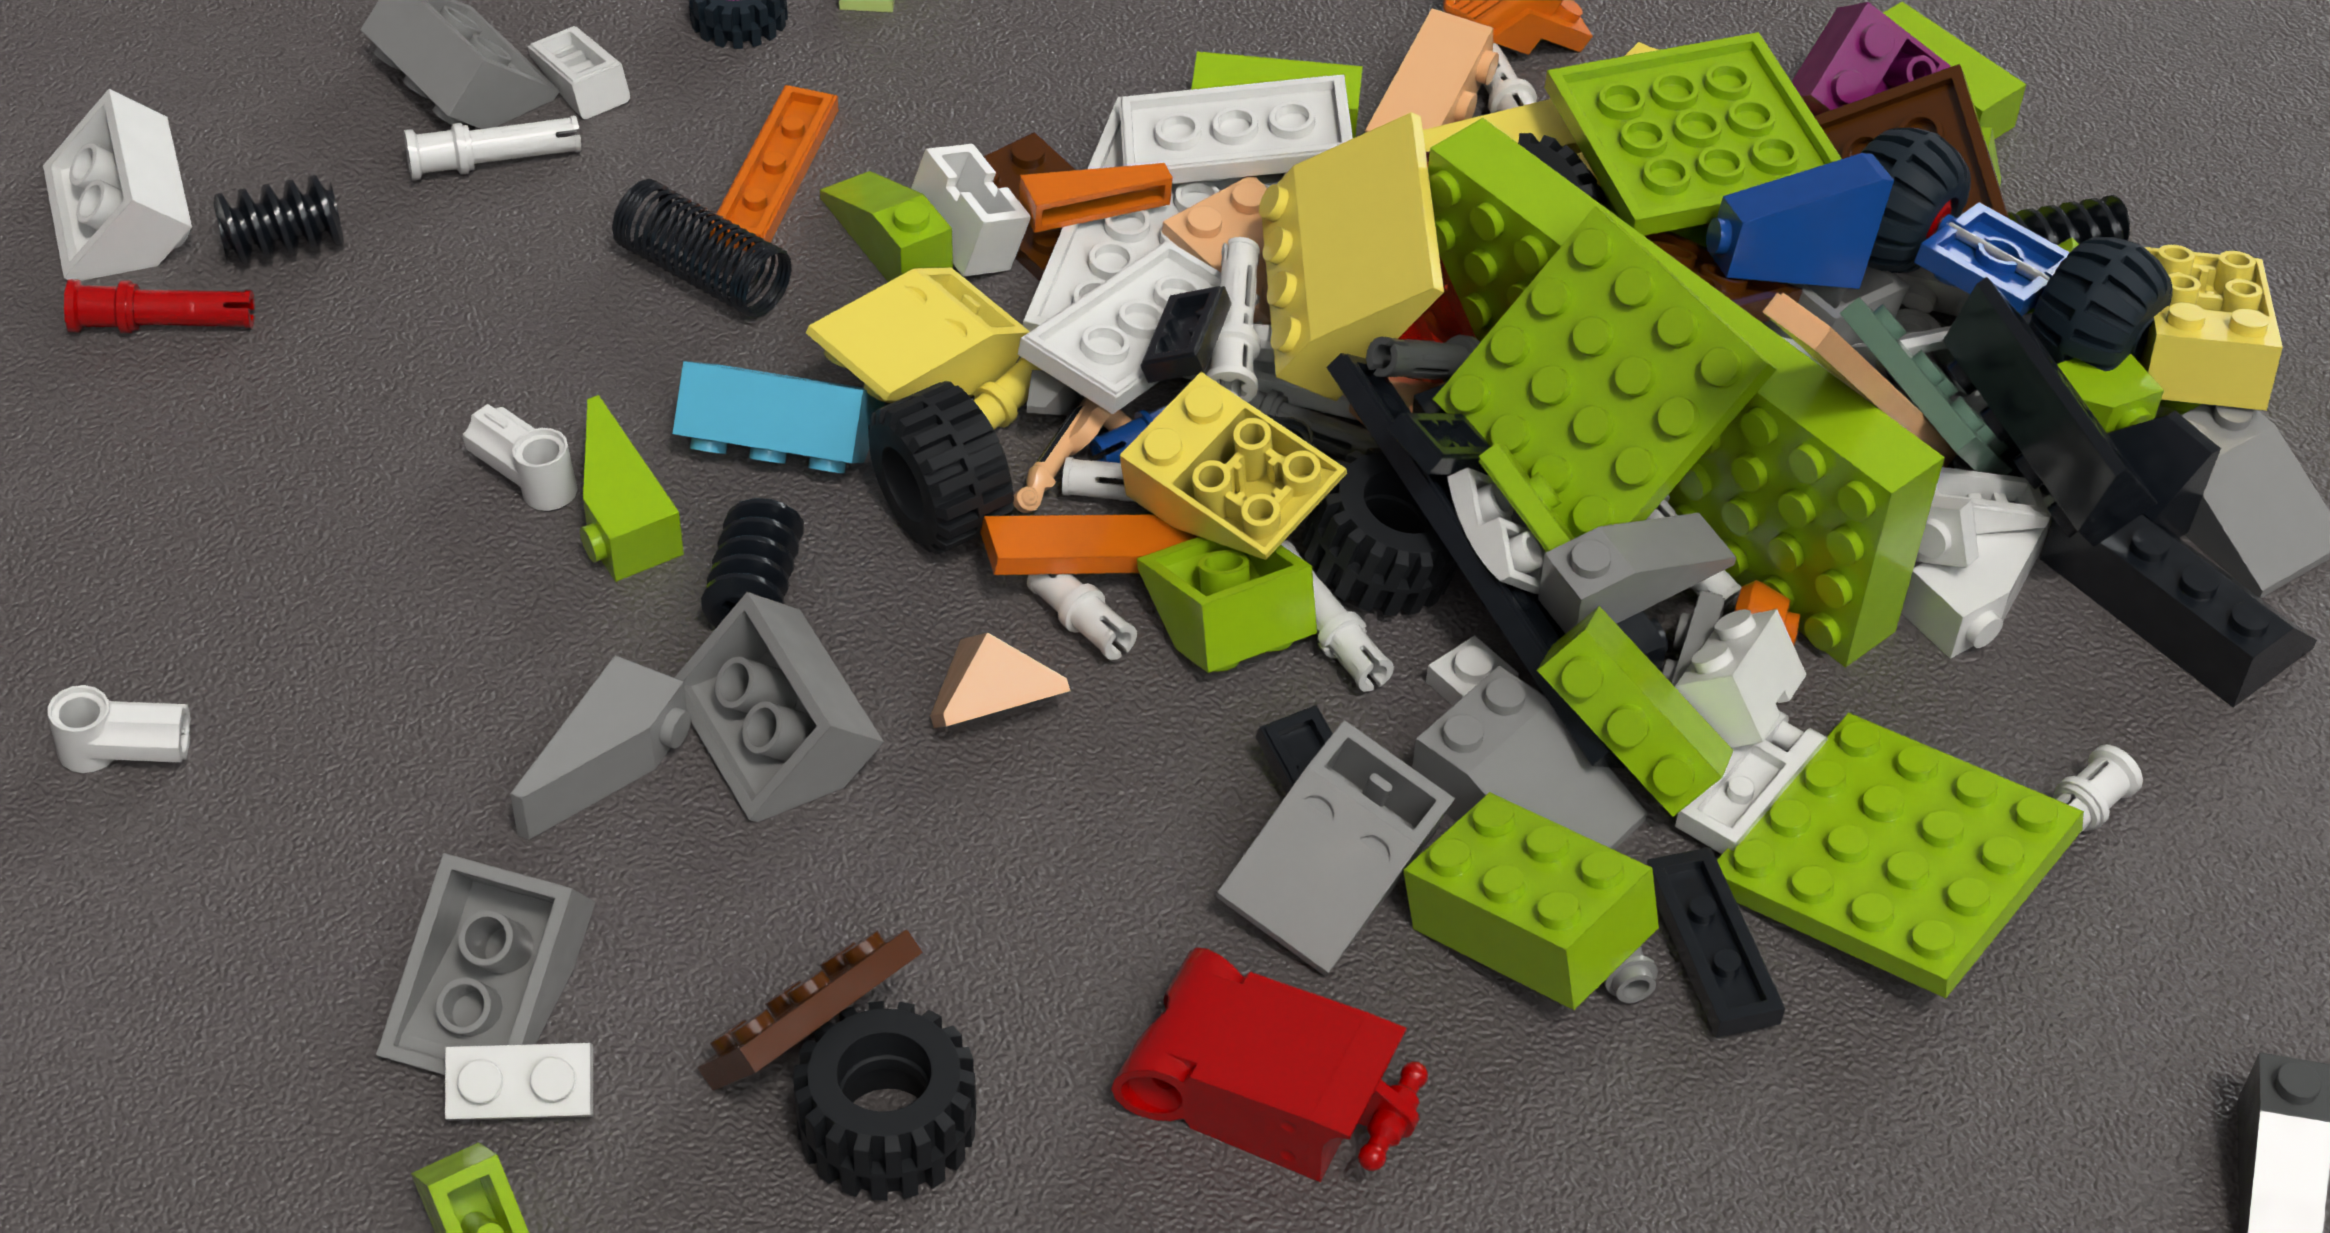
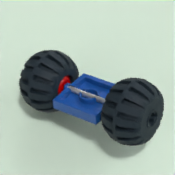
[1861,128,2173,371]

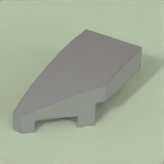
[1027,370,1080,415]

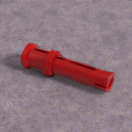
[64,279,255,333]

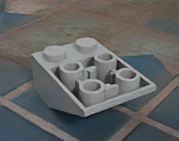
[1215,720,1455,977]

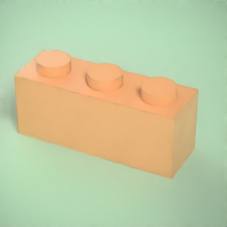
[1365,8,1499,133]

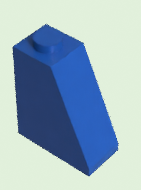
[1706,153,1894,289]

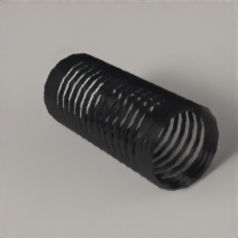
[612,179,792,318]

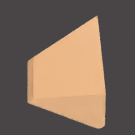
[930,633,1070,728]

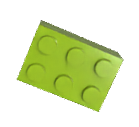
[1403,792,1659,1010]

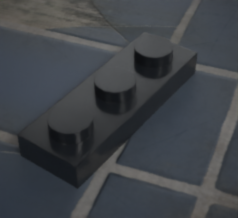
[1646,847,1785,1038]

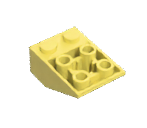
[2138,245,2283,411]
[806,267,1030,403]
[1119,372,1347,560]

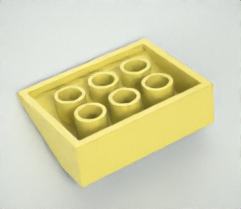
[1259,112,1444,401]

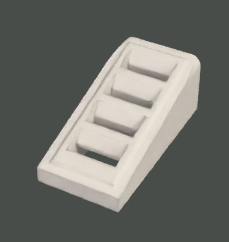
[527,26,630,119]
[1934,467,2050,534]

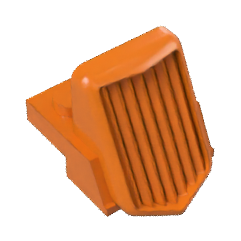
[1443,0,1593,55]

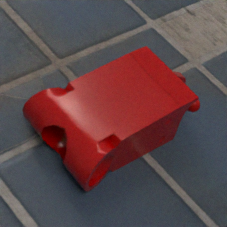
[1111,947,1428,1182]

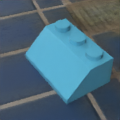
[672,361,885,473]

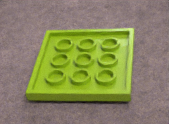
[1544,32,1842,236]
[1433,206,1777,538]
[1717,713,2084,999]

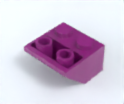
[1792,2,1951,116]

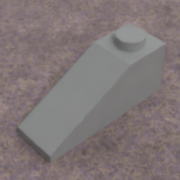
[1538,513,1736,634]
[510,655,691,840]

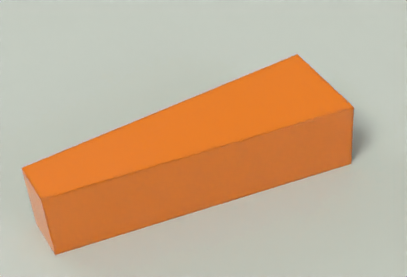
[1019,163,1173,233]

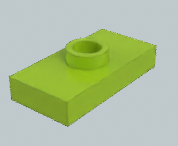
[1479,442,1575,552]

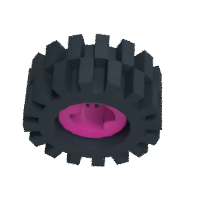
[689,0,788,49]

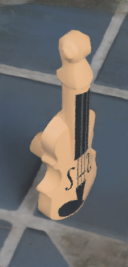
[1013,397,1132,513]

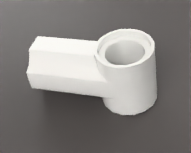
[463,404,578,511]
[48,685,191,773]

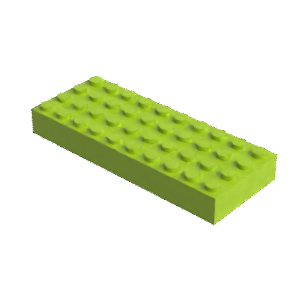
[1416,118,1945,668]

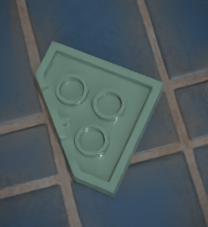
[1840,297,2012,475]

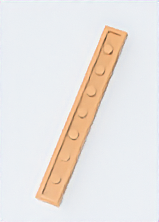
[1763,293,1957,468]

